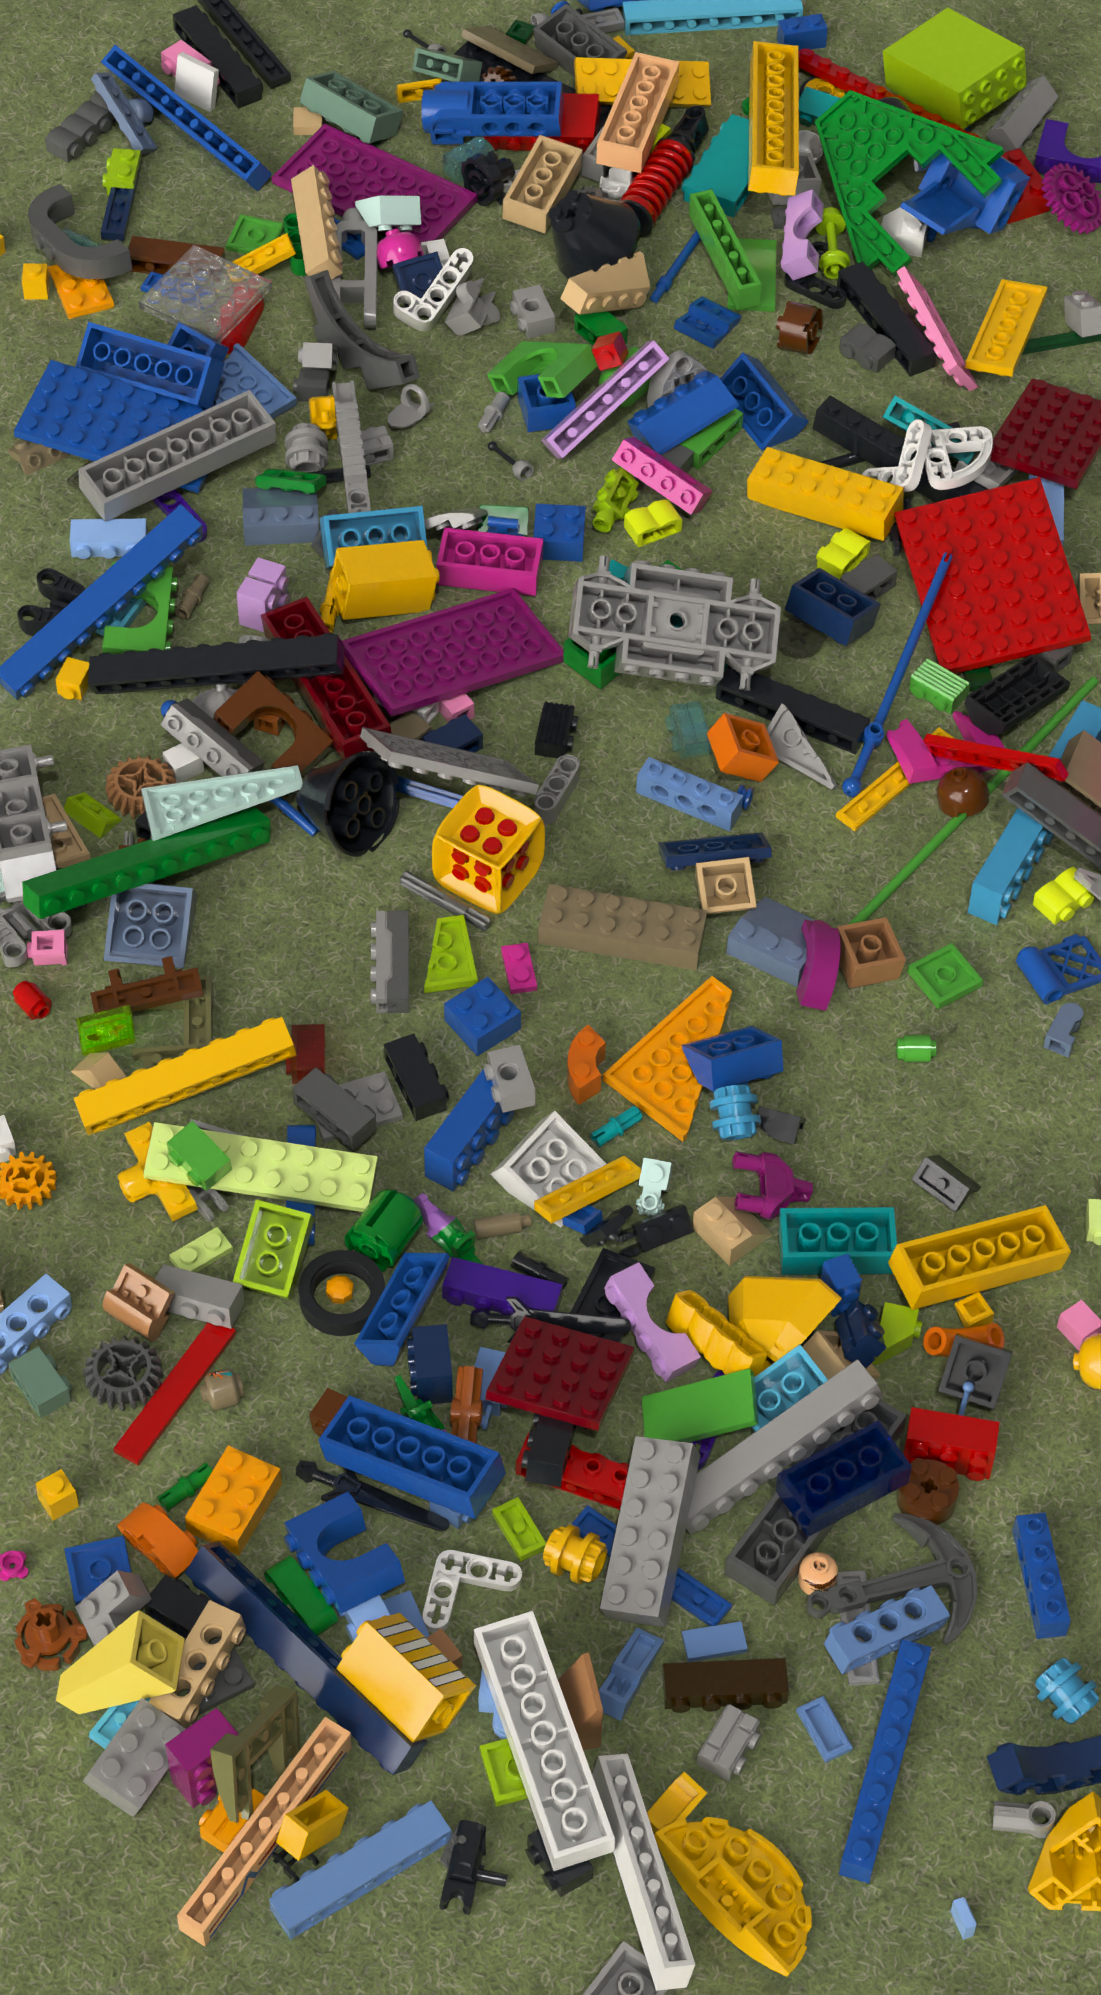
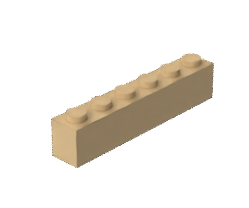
[291,165,343,280]

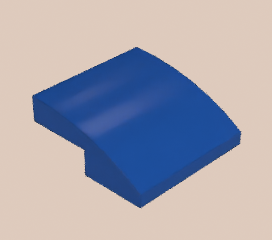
[674,296,741,349]

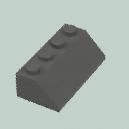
[533,4,627,77]

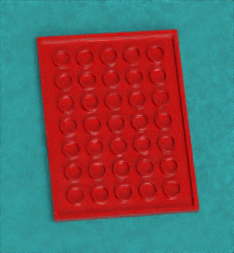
[894,477,1091,674]

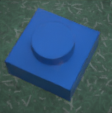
[562,1205,603,1235]

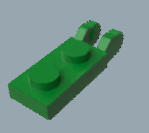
[255,468,326,494]

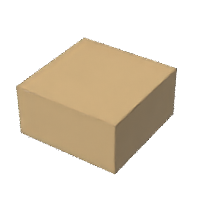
[293,107,323,135]

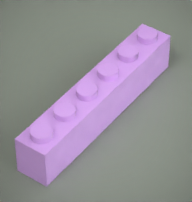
[541,340,670,459]

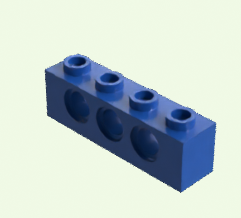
[1012,1512,1070,1639]

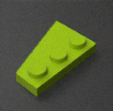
[424,915,478,993]

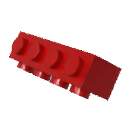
[516,1432,630,1510]

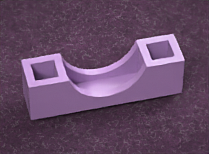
[781,189,824,280]
[604,1262,701,1383]

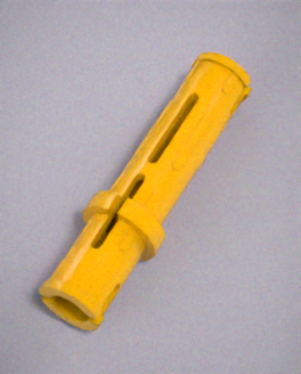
[320,568,340,633]

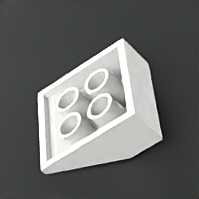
[491,1111,606,1228]

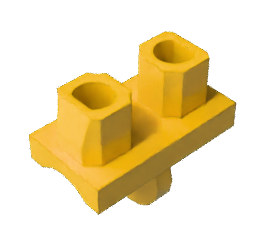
[309,395,337,440]

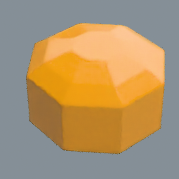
[326,1275,354,1304]

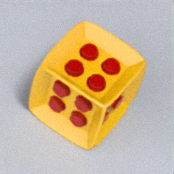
[432,785,545,914]

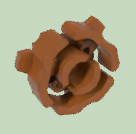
[15,1598,88,1671]

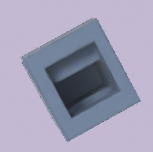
[1044,1003,1083,1058]

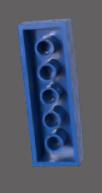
[75,322,225,409]
[318,1395,506,1519]

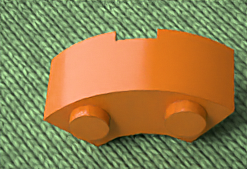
[567,1024,606,1105]
[116,1502,199,1578]

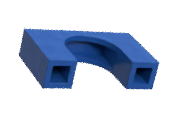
[284,1492,405,1614]

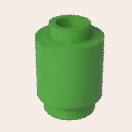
[896,1035,936,1062]

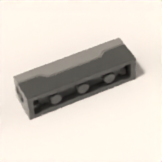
[371,911,409,1013]

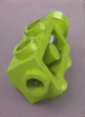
[592,467,639,533]

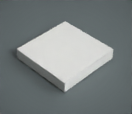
[174,52,219,112]

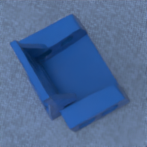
[900,153,1030,235]

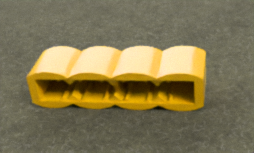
[665,1290,767,1377]

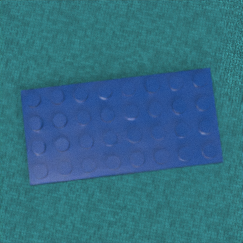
[14,360,209,494]

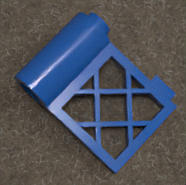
[1016,934,1101,1005]

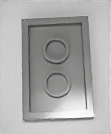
[315,1071,403,1143]

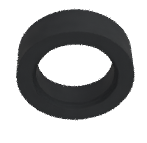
[298,1250,385,1336]

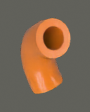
[923,1323,1005,1357]

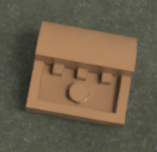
[103,1263,175,1342]

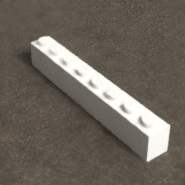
[592,1754,695,1991]

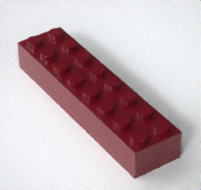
[261,596,392,759]

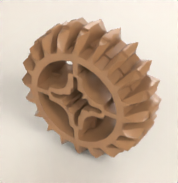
[105,754,176,820]

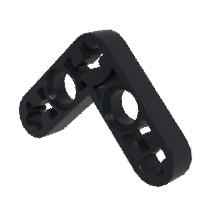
[784,241,847,309]

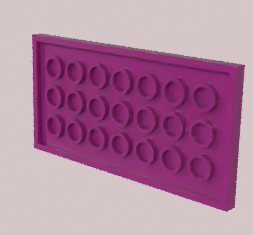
[272,124,477,244]
[342,588,564,717]

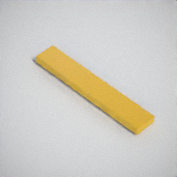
[835,727,955,831]

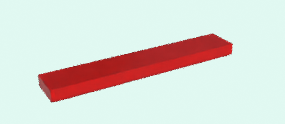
[923,733,1069,782]
[113,1323,236,1466]

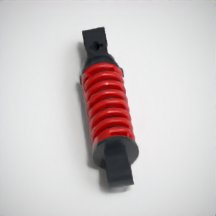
[620,106,709,240]

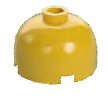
[1073,1333,1101,1390]

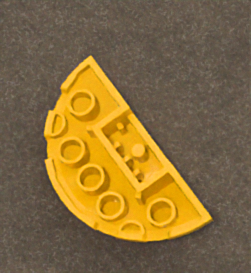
[654,1817,812,1977]

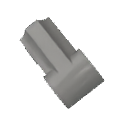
[993,1801,1056,1838]

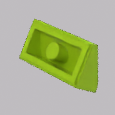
[64,792,122,838]

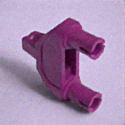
[732,1151,813,1220]

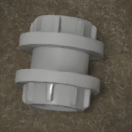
[285,423,328,472]

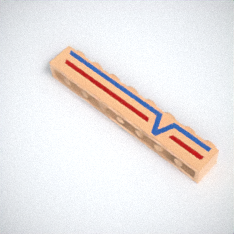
[177,1717,352,1947]

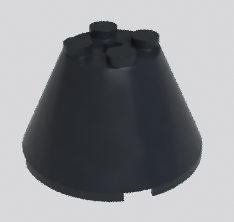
[549,190,640,279]
[296,751,400,857]

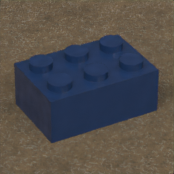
[785,568,881,646]

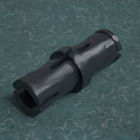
[510,1251,569,1291]

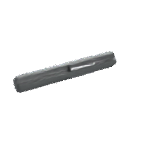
[399,871,492,931]

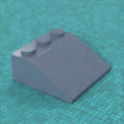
[243,487,319,546]
[104,884,197,968]
[726,896,814,987]

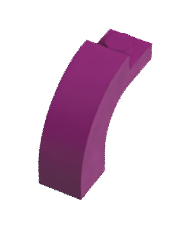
[796,919,840,1011]

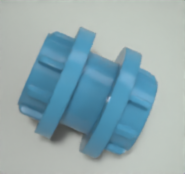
[709,1085,761,1140]
[1035,1658,1099,1724]

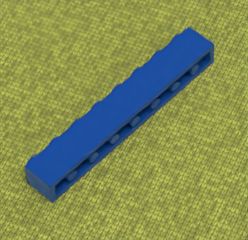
[839,1639,932,1883]

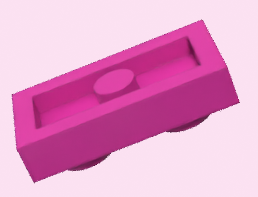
[501,943,537,994]

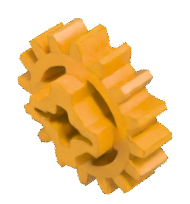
[0,1151,57,1210]

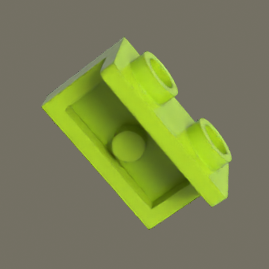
[103,148,141,196]

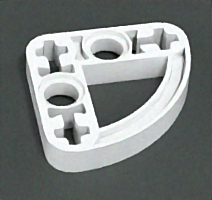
[924,426,993,490]

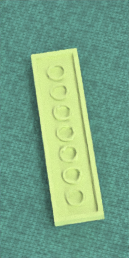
[143,1122,378,1212]

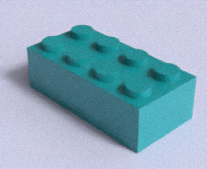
[778,1207,897,1275]

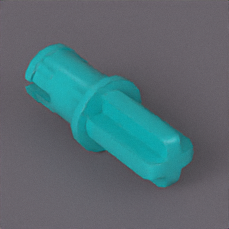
[590,1106,643,1148]

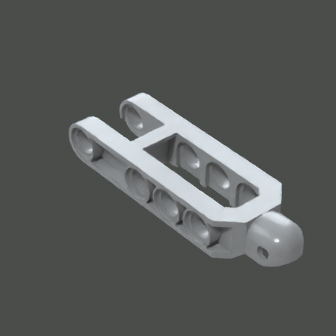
[332,208,378,329]

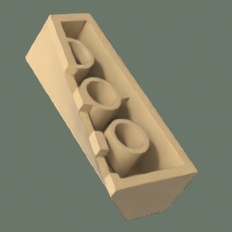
[560,251,650,315]

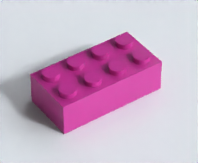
[436,527,543,596]

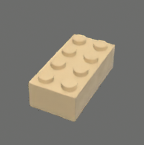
[502,135,583,233]

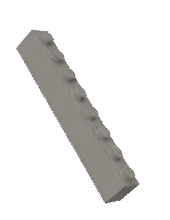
[686,1359,883,1535]

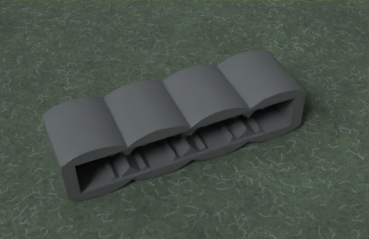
[45,92,117,162]

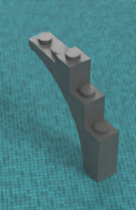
[304,270,420,389]

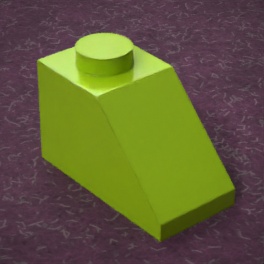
[872,1302,922,1365]

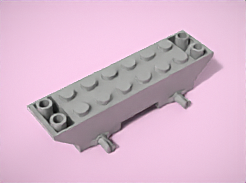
[0,744,68,903]

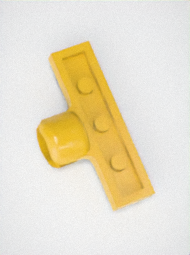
[117,1122,198,1222]

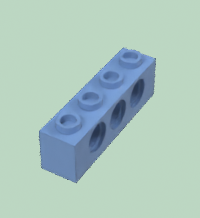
[636,757,743,831]
[824,1585,950,1675]

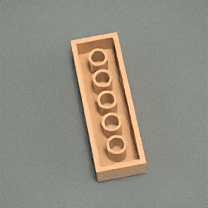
[596,52,680,173]

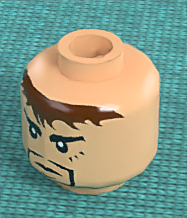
[798,1552,838,1595]

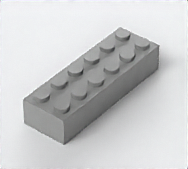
[600,1436,700,1627]

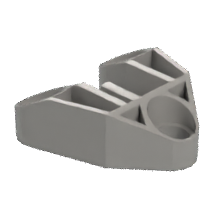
[647,350,707,408]
[0,891,72,967]

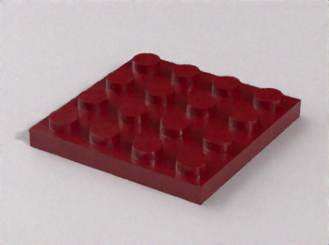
[486,1316,635,1431]

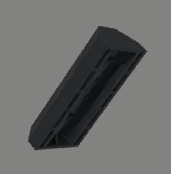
[964,654,1071,735]

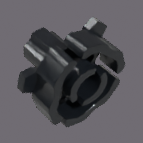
[461,151,516,206]

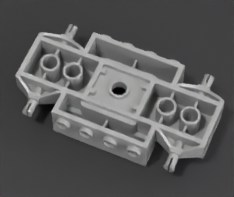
[568,556,781,691]

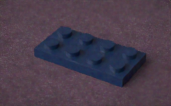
[658,832,772,870]

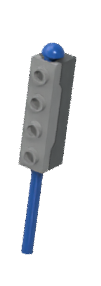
[160,698,319,837]

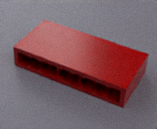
[480,93,601,153]

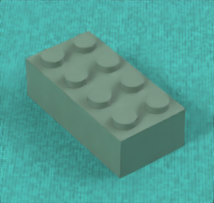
[300,71,404,144]

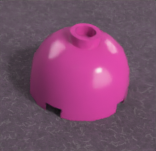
[376,228,424,270]

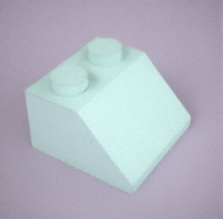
[355,196,421,231]

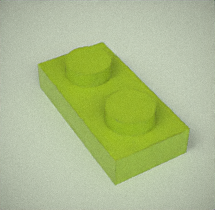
[492,1497,546,1562]

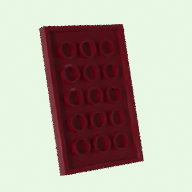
[990,378,1101,490]

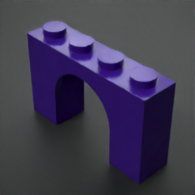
[1034,119,1101,183]

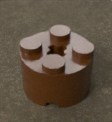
[776,301,823,354]
[897,1458,959,1525]

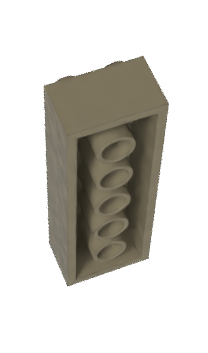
[538,884,707,970]

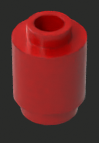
[13,980,52,1020]

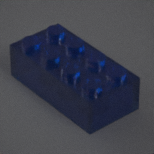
[775,1420,912,1537]

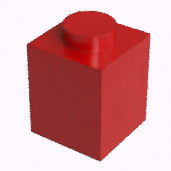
[591,331,629,371]

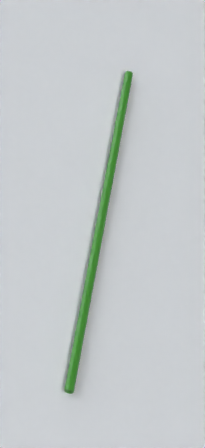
[847,677,1099,925]

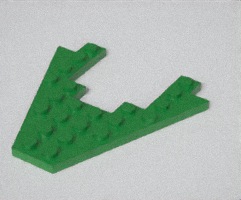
[815,90,1005,277]

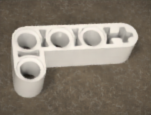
[393,248,473,331]

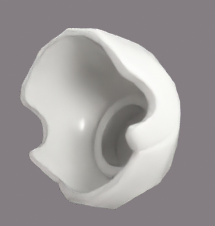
[799,130,823,164]
[599,167,634,200]

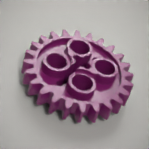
[1041,163,1101,234]

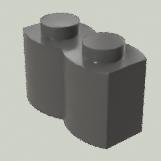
[840,323,896,373]

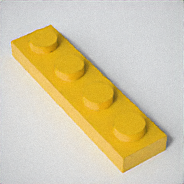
[534,1156,641,1224]

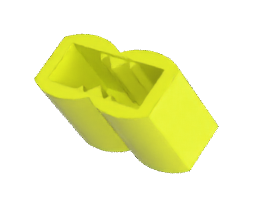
[624,500,682,547]
[816,528,871,579]
[1033,866,1095,925]

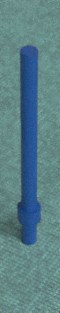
[650,230,701,303]

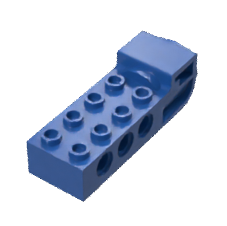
[422,82,564,144]

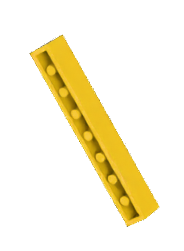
[74,1017,296,1136]

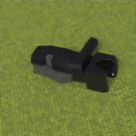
[439,1820,508,1915]

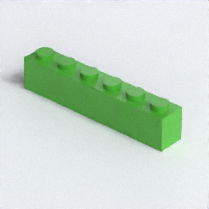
[689,189,761,310]

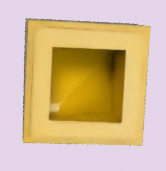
[954,1292,994,1328]

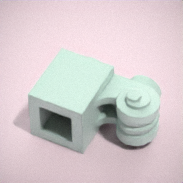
[636,1158,673,1216]

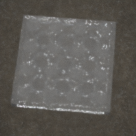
[138,245,272,343]

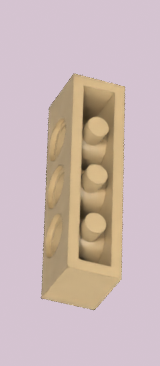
[149,1600,246,1729]

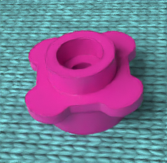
[0,1551,29,1582]

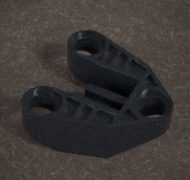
[17,568,85,636]

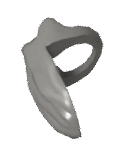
[388,384,434,429]

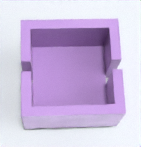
[237,557,290,632]

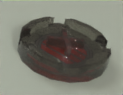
[777,617,824,659]

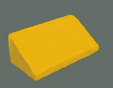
[395,78,442,103]

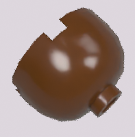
[937,767,990,817]

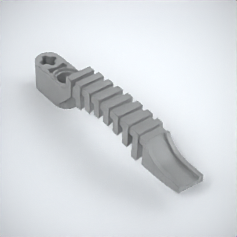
[332,380,371,513]

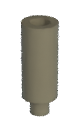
[474,1212,532,1239]

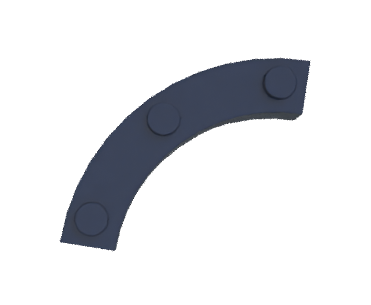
[987,1735,1101,1795]

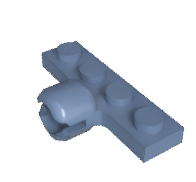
[91,72,157,154]

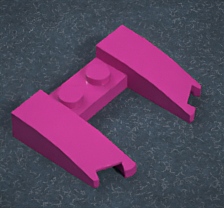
[886,711,1005,784]

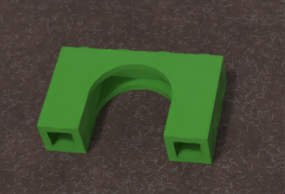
[487,341,598,398]
[103,562,178,654]

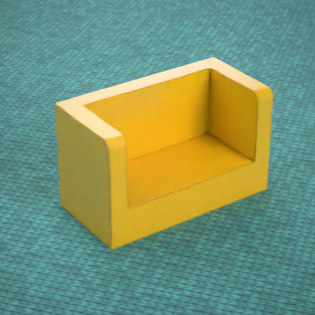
[647,1772,707,1834]

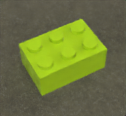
[233,1199,315,1300]

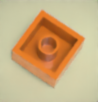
[707,713,779,782]

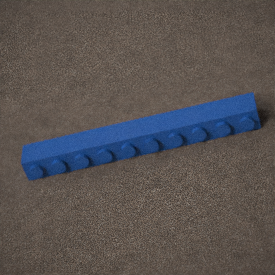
[101,45,272,191]
[0,504,203,700]

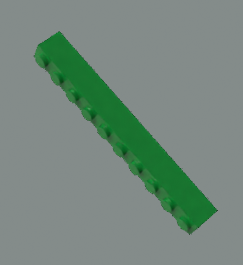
[22,806,270,919]

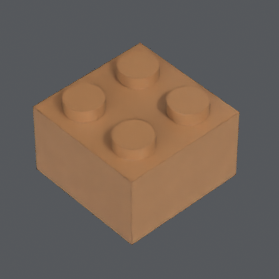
[836,917,906,988]

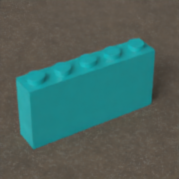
[682,114,751,218]

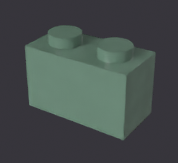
[8,1346,72,1419]

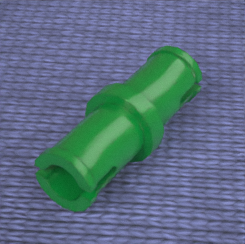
[157,1462,213,1512]

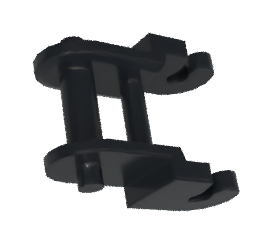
[273,1849,320,1883]

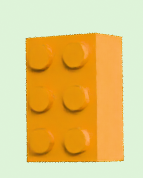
[185,1445,282,1556]

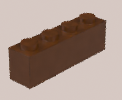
[128,236,226,283]

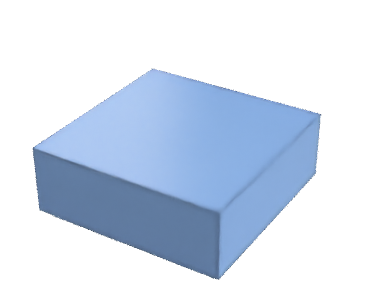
[950,1897,977,1940]

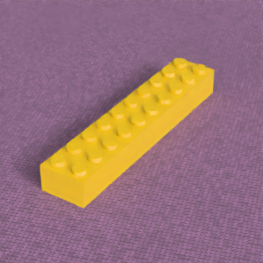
[748,41,799,196]

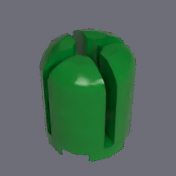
[344,1189,423,1272]

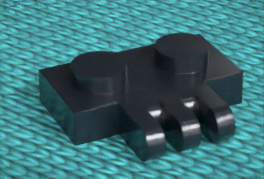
[579,1205,633,1247]

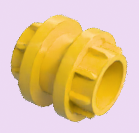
[543,1524,607,1585]

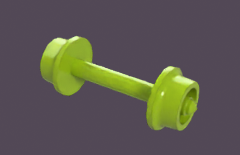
[815,207,850,279]

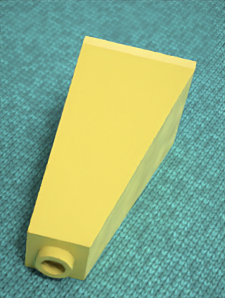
[56,1610,185,1714]

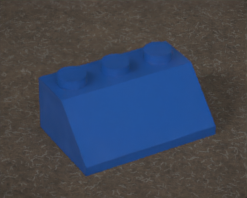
[682,1026,783,1092]

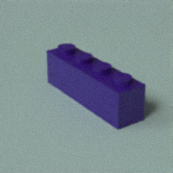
[442,1257,563,1314]

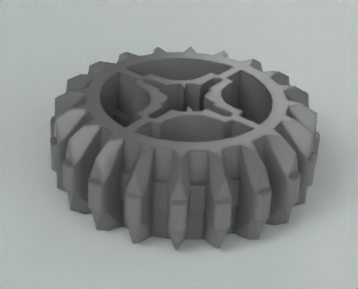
[83,1335,163,1412]

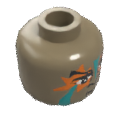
[200,1369,244,1410]

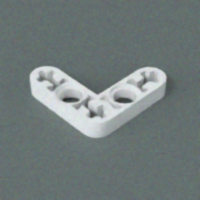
[862,420,932,492]
[423,1550,522,1633]

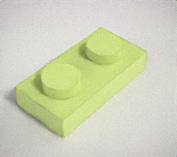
[169,1227,233,1272]

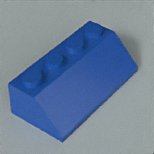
[720,352,809,451]
[627,371,739,455]
[354,1253,450,1366]

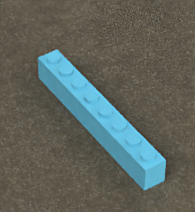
[622,0,803,35]

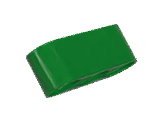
[283,213,307,276]
[264,1555,338,1636]

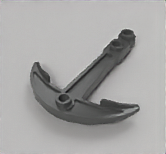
[806,1513,977,1645]

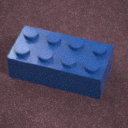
[424,1069,514,1192]

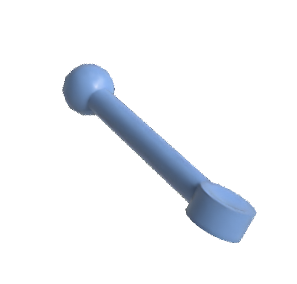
[958,1381,974,1416]

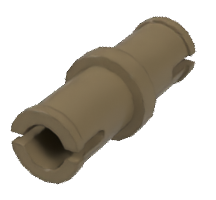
[175,574,210,619]

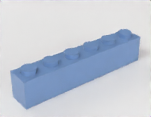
[269,1801,451,1940]

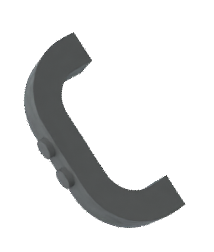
[28,184,132,279]

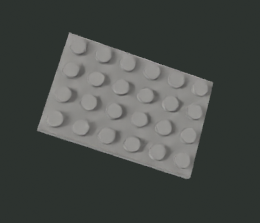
[360,727,539,796]

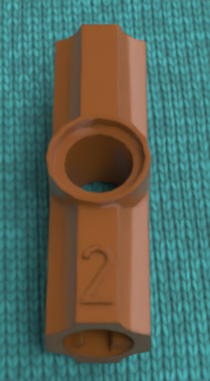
[450,1366,484,1444]

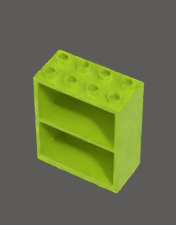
[883,7,1027,130]

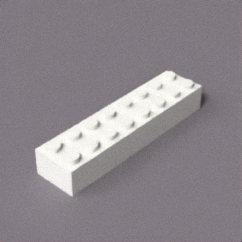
[474,1611,615,1871]

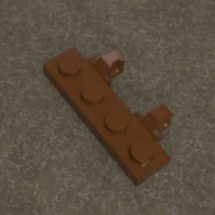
[90,956,204,1014]

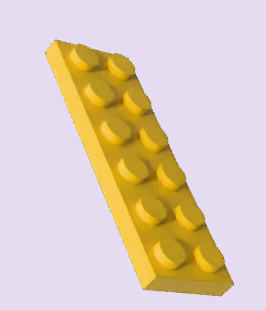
[574,57,711,108]
[965,279,1048,377]

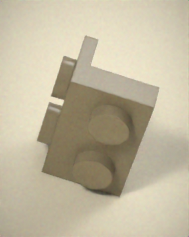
[8,439,69,476]

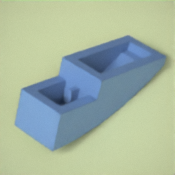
[598,1628,664,1721]

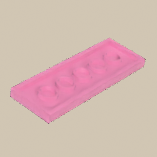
[897,266,978,391]

